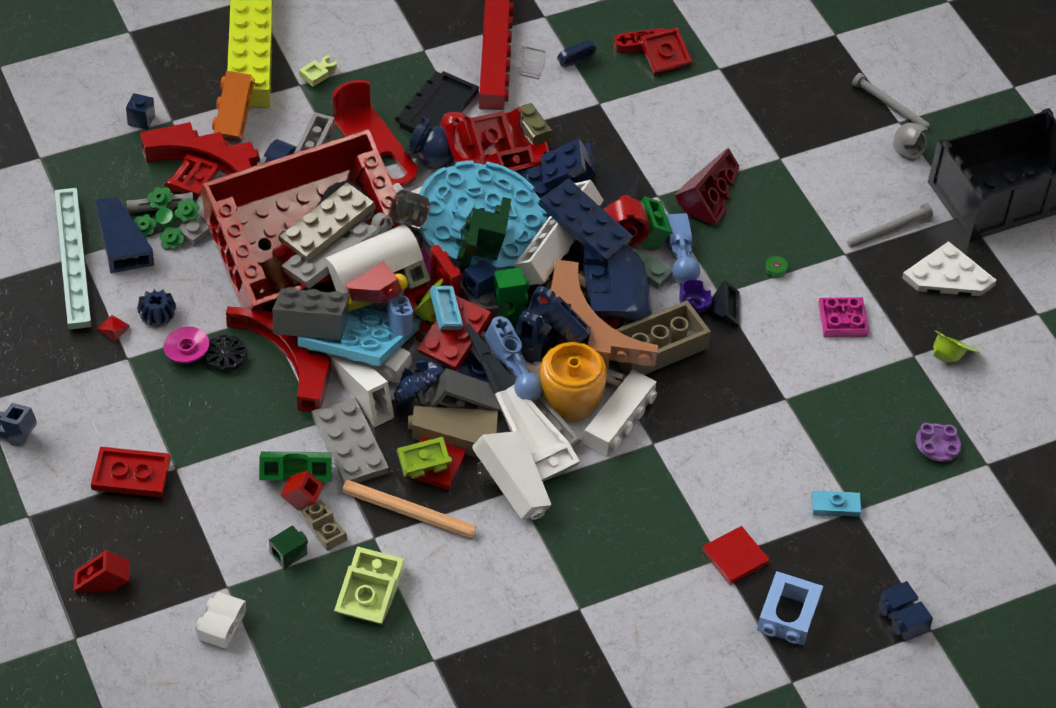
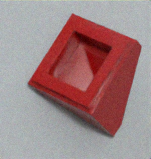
[97,315,130,341]

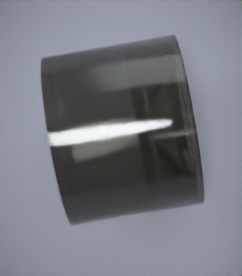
[390,190,430,229]

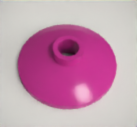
[163,326,209,363]

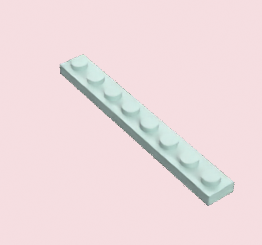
[55,188,91,329]

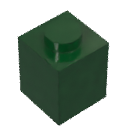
[269,525,308,569]

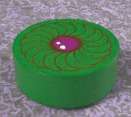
[765,256,788,278]

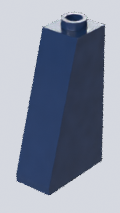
[95,197,154,273]

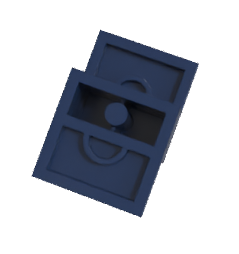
[541,138,596,189]

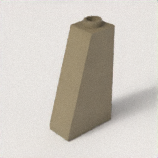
[408,406,498,458]

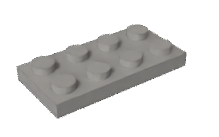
[312,398,389,485]

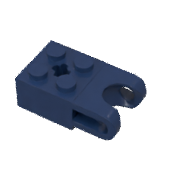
[515,286,558,364]

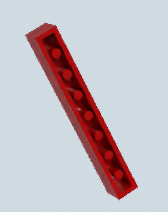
[479,0,514,110]

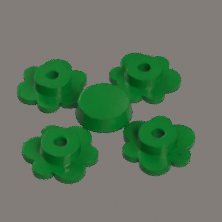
[134,187,200,250]

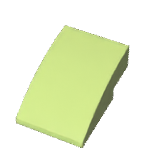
[334,547,405,625]

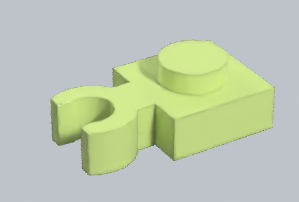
[299,55,337,87]

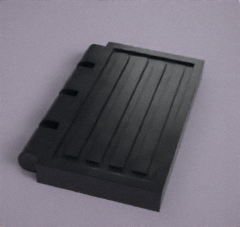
[395,71,479,133]

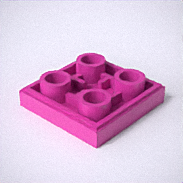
[818,297,869,337]

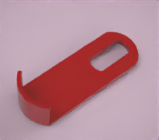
[332,80,418,188]

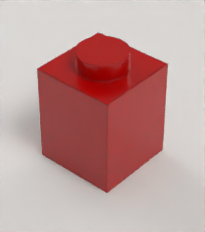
[280,471,324,510]

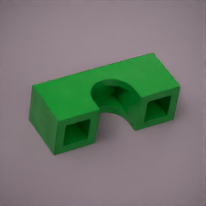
[494,267,529,329]
[259,451,332,481]

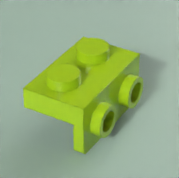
[397,437,452,479]

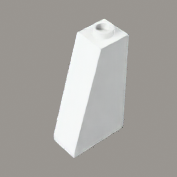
[327,354,394,427]
[472,431,551,520]

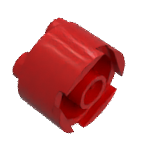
[603,195,650,247]

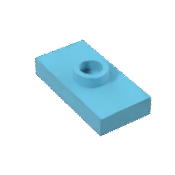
[429,286,463,330]
[812,491,861,517]

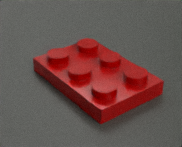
[417,295,492,371]
[91,447,171,497]

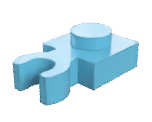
[449,199,475,240]

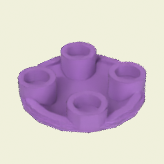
[916,423,961,462]

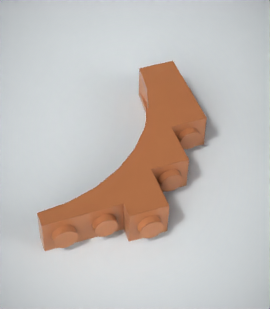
[551,260,658,367]

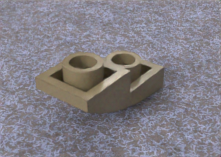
[300,500,347,550]

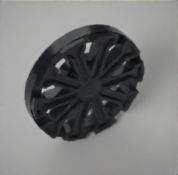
[204,334,247,372]

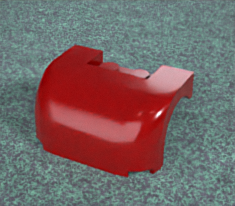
[443,108,549,172]

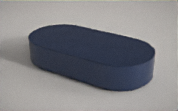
[557,40,597,67]

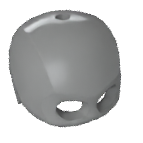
[893,123,928,159]

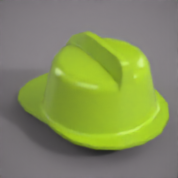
[413,279,443,323]
[933,330,980,363]

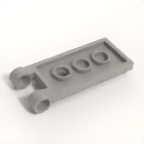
[282,210,393,289]

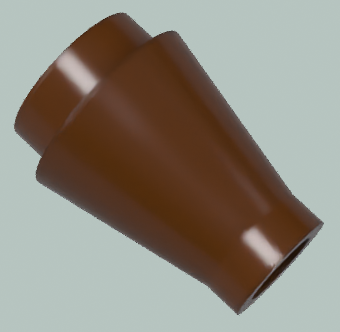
[260,256,288,291]

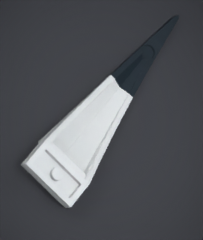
[466,323,580,482]

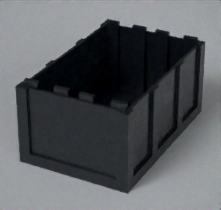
[928,108,1056,242]

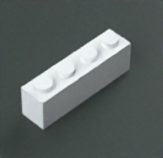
[583,369,657,456]

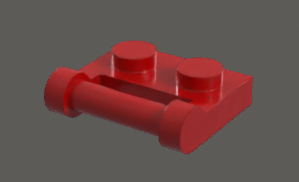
[164,154,220,199]

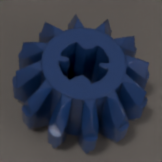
[137,288,176,326]

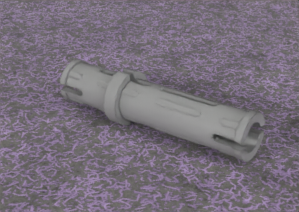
[127,192,193,214]

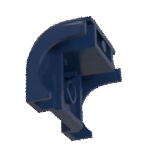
[581,246,652,323]

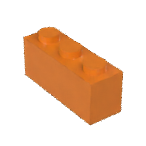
[212,71,255,141]

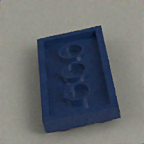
[538,178,633,263]

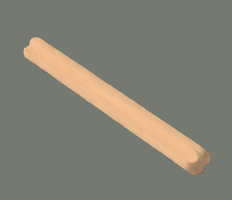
[343,480,476,538]

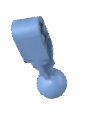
[666,213,700,284]
[385,290,413,336]
[485,316,543,402]

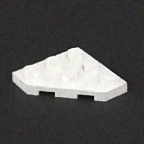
[902,241,997,296]

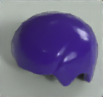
[679,279,712,313]

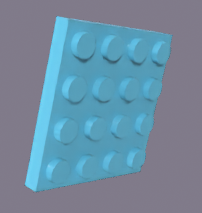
[298,306,422,366]

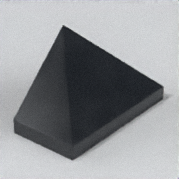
[708,281,740,327]

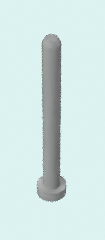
[852,73,930,129]
[847,203,933,247]

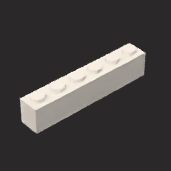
[514,180,604,285]

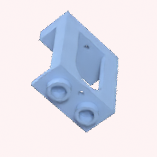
[757,571,823,646]

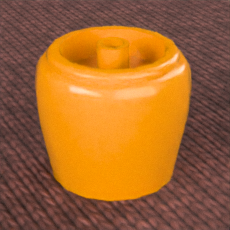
[539,342,607,422]

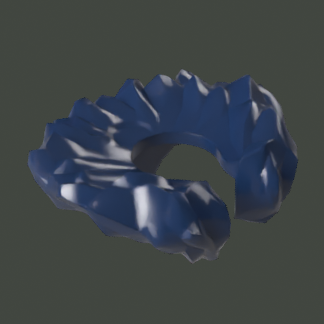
[394,359,443,406]

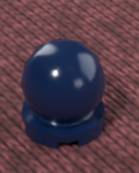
[404,116,454,168]

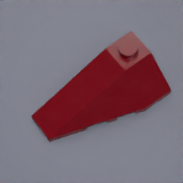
[675,148,739,225]

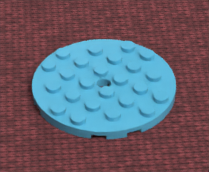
[416,160,547,271]

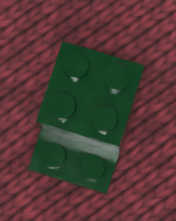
[456,197,511,271]

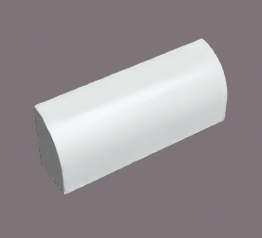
[325,224,423,294]

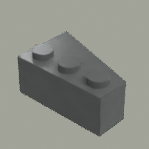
[425,368,504,423]

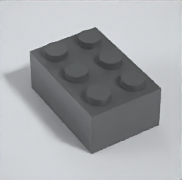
[273,287,349,340]

